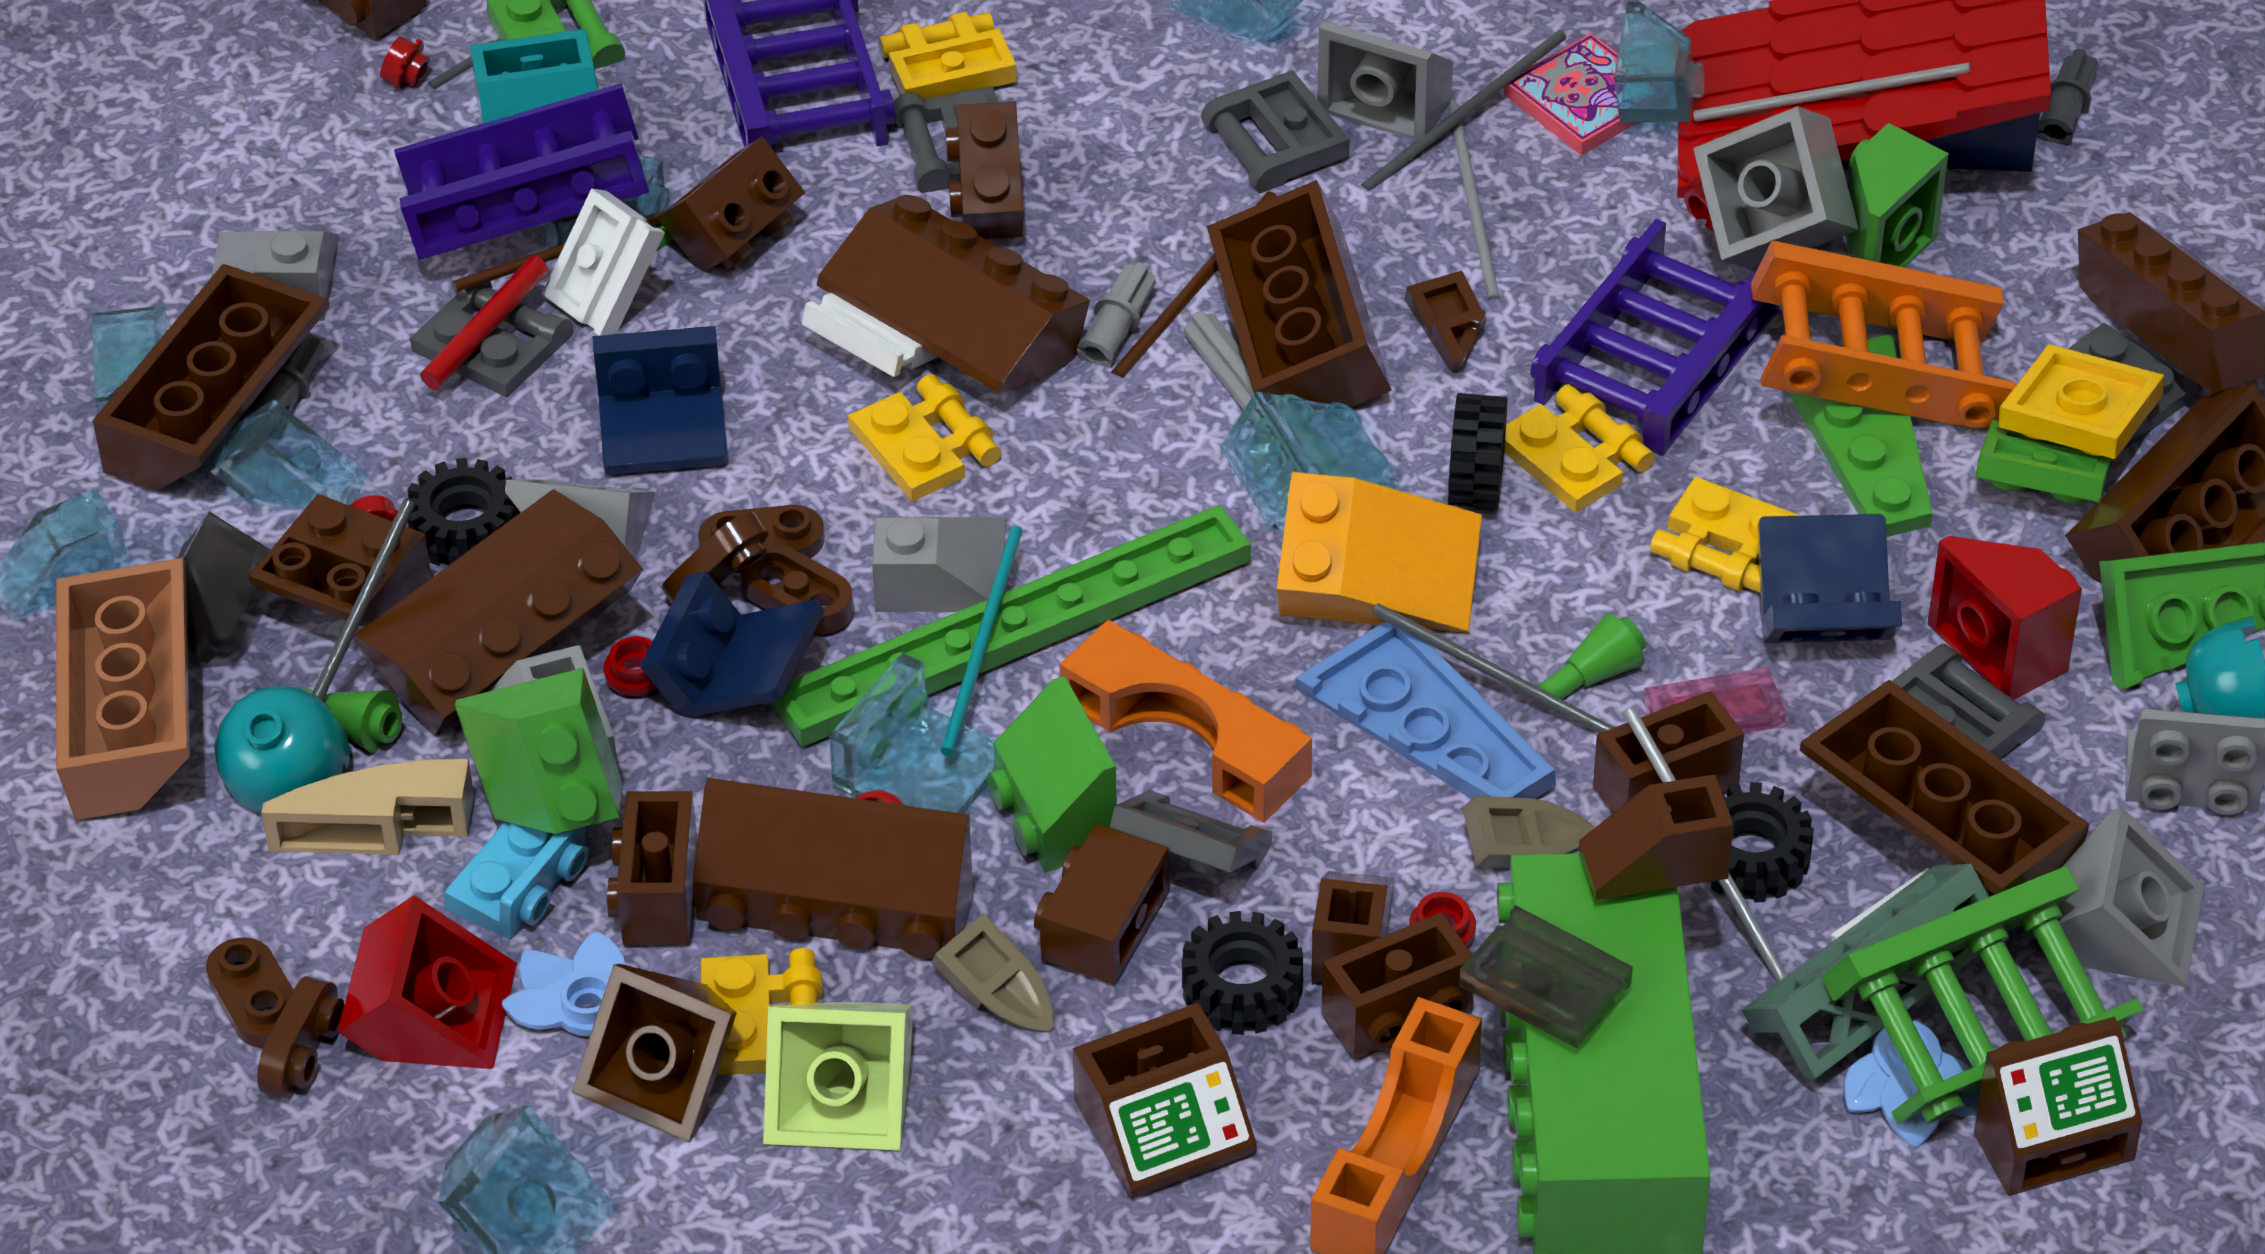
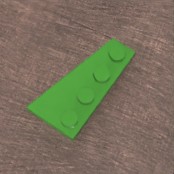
[1789,333,1933,537]
[2099,542,2265,689]

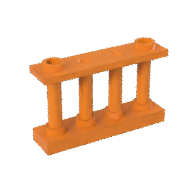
[1751,240,2016,428]

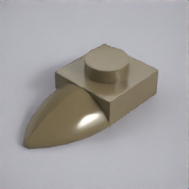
[1462,796,1595,868]
[931,913,1054,1032]

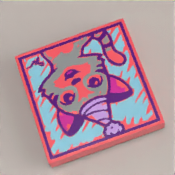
[1504,33,1669,155]

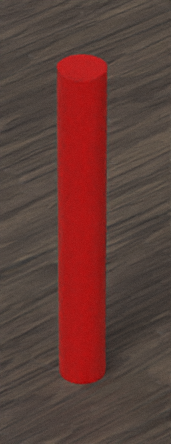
[420,256,549,390]

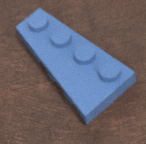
[1295,621,1556,799]

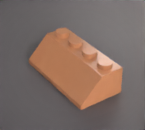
[56,558,190,820]

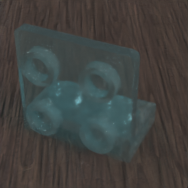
[1220,391,1400,530]
[829,653,997,814]

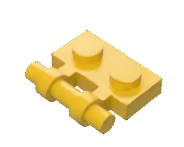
[878,11,1017,99]
[848,374,1001,502]
[1504,384,1655,513]
[1650,477,1801,593]
[701,948,823,1075]

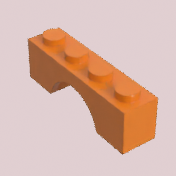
[1059,620,1312,823]
[1310,997,1482,1254]

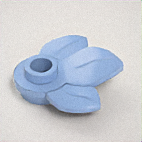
[502,932,625,1036]
[1843,1020,1980,1147]

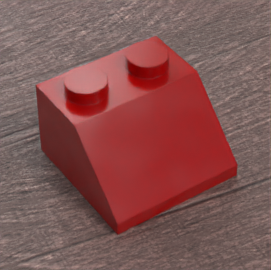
[1927,536,2082,700]
[338,895,517,1069]

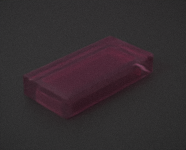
[1643,667,1787,734]

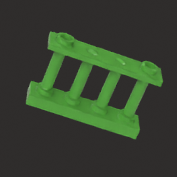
[1821,866,2144,1125]

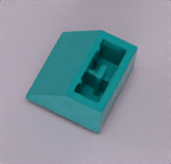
[470,29,597,124]

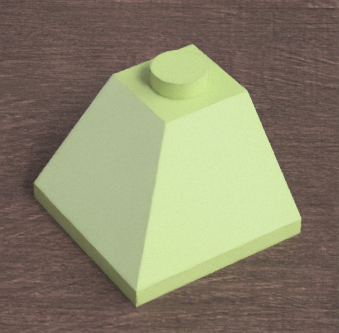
[763,1002,913,1151]

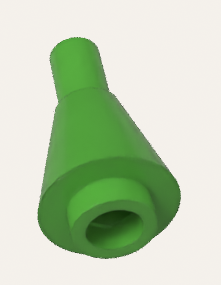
[1537,613,1646,699]
[297,687,402,753]

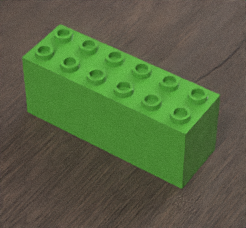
[1494,853,1710,1254]

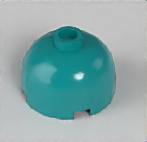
[2175,616,2265,719]
[214,685,350,813]

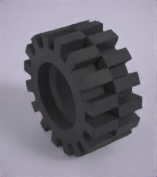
[1448,393,1508,509]
[405,458,520,566]
[1711,782,1814,903]
[1182,911,1303,1035]

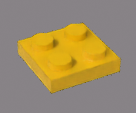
[1999,344,2164,459]

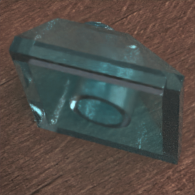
[438,1105,617,1254]

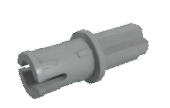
[1077,262,1156,367]

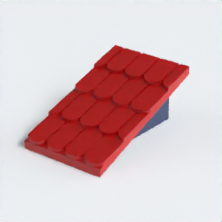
[1677,0,2051,198]

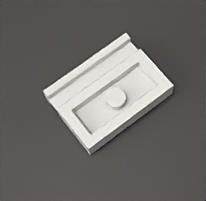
[542,189,665,336]
[802,293,937,377]

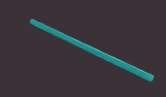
[940,526,1023,757]

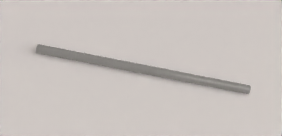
[1693,62,1971,122]
[1448,102,1500,300]
[1623,706,1787,983]

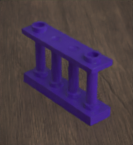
[703,0,896,148]
[394,83,650,260]
[1530,219,1780,456]

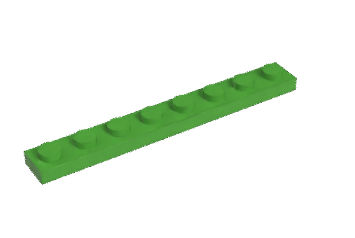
[773,504,1251,747]

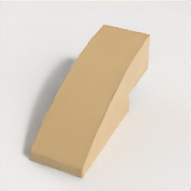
[261,759,474,855]

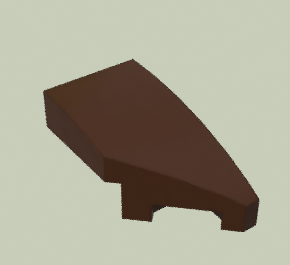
[1404,270,1486,372]

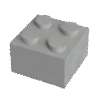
[1693,106,1859,269]

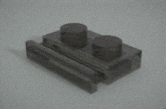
[1460,905,1633,1049]

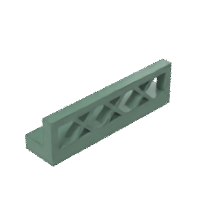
[1741,864,2009,1079]

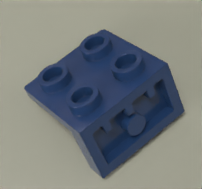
[592,326,727,475]
[1757,514,1902,643]
[640,571,825,718]

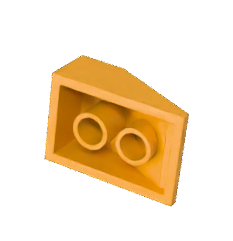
[1277,472,1482,634]

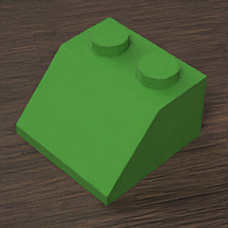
[1845,123,1949,268]
[455,668,622,834]
[987,676,1117,873]

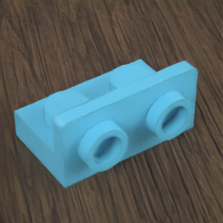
[444,822,589,940]

